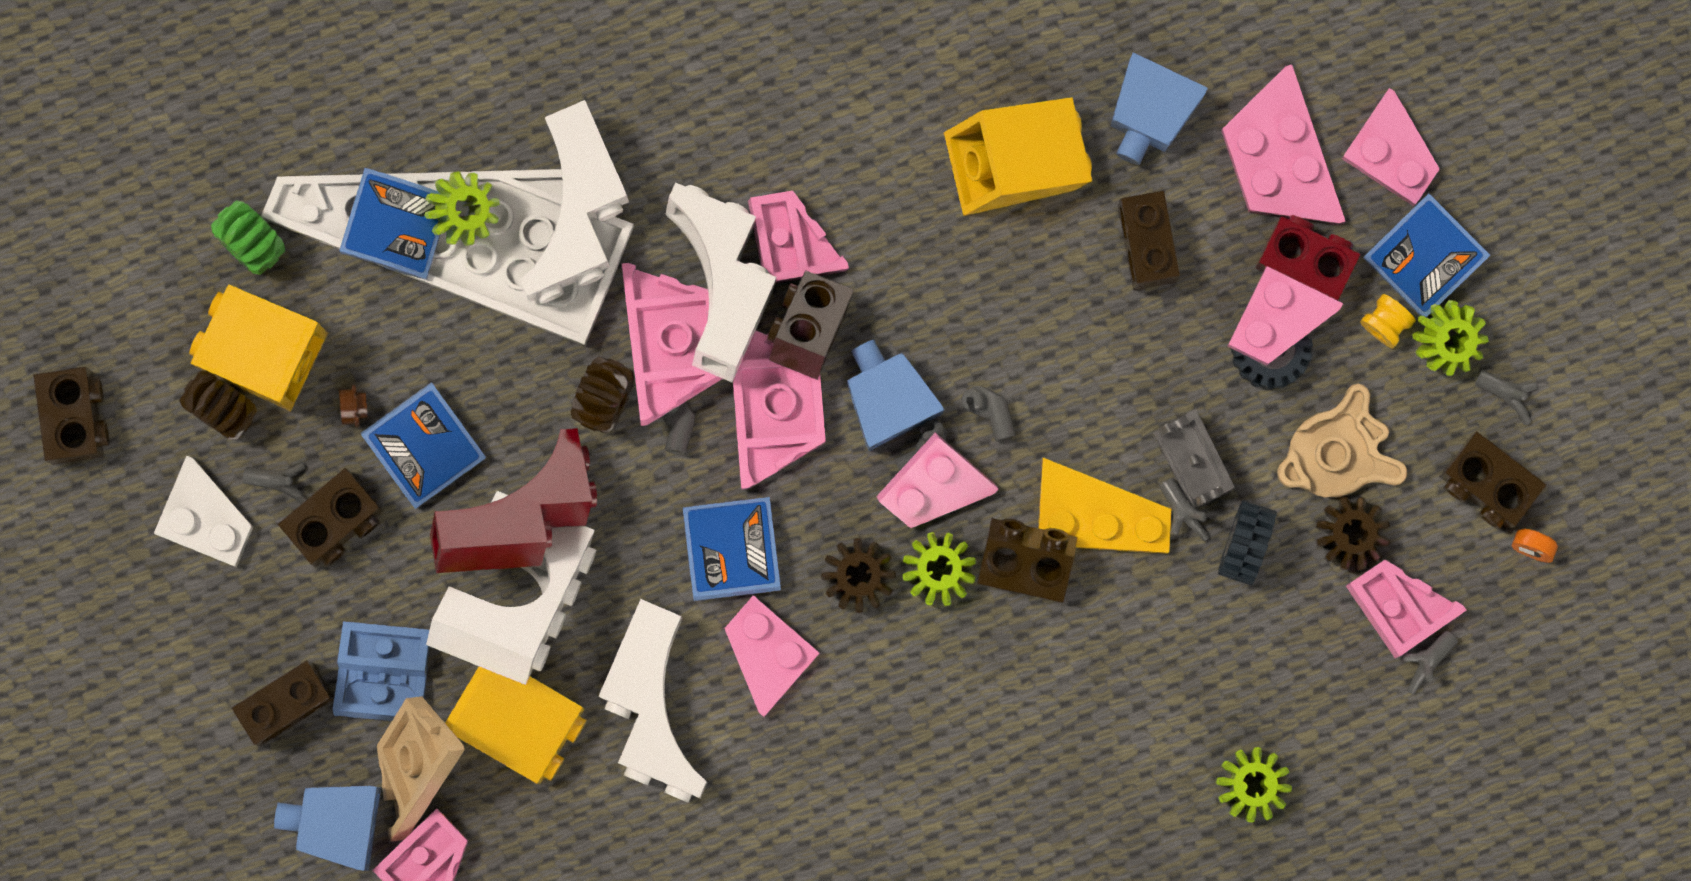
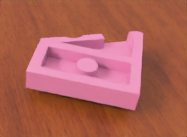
[1342,88,1440,206]
[748,191,849,284]
[1227,266,1343,366]
[876,433,998,528]
[1346,560,1467,659]
[724,596,820,717]
[372,809,469,881]

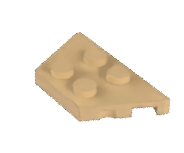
[377,696,465,842]

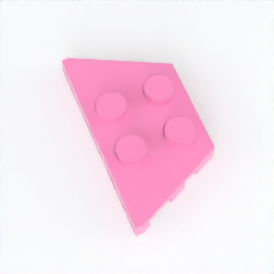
[1221,65,1345,226]
[622,263,723,426]
[733,331,826,490]

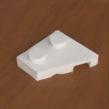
[154,456,253,567]

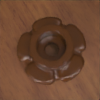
[339,385,368,428]

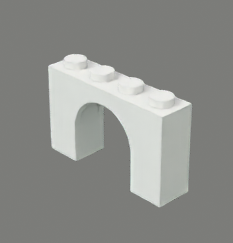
[426,491,597,685]

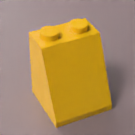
[944,97,1092,216]
[189,284,328,412]
[445,666,587,785]

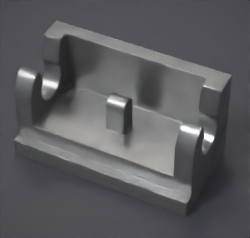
[1153,409,1235,509]

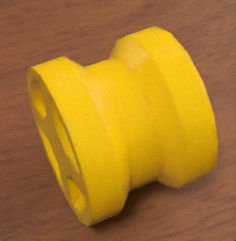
[1360,294,1416,349]

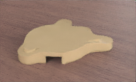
[1277,383,1407,498]

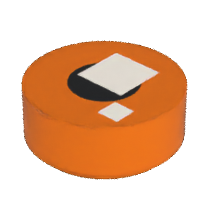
[1511,529,1558,563]

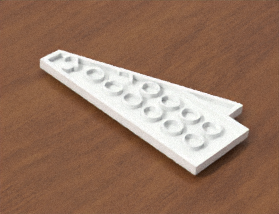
[261,169,634,346]

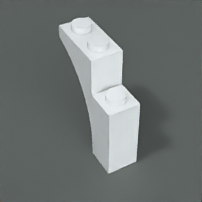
[520,100,629,304]
[665,183,777,382]
[598,599,707,803]

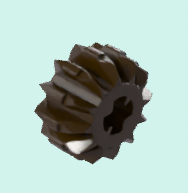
[571,356,634,434]
[179,371,257,440]
[1315,497,1390,570]
[821,538,896,613]

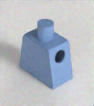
[1110,53,1208,165]
[847,340,944,451]
[274,786,381,871]

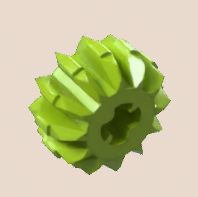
[424,171,500,246]
[1412,300,1489,376]
[902,532,976,606]
[1216,747,1292,823]

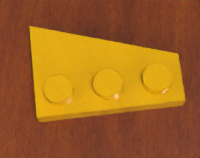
[1038,458,1172,554]

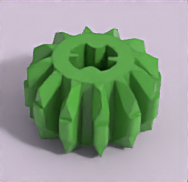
[211,201,285,275]

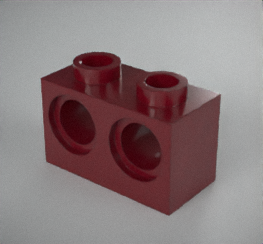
[1255,215,1360,301]

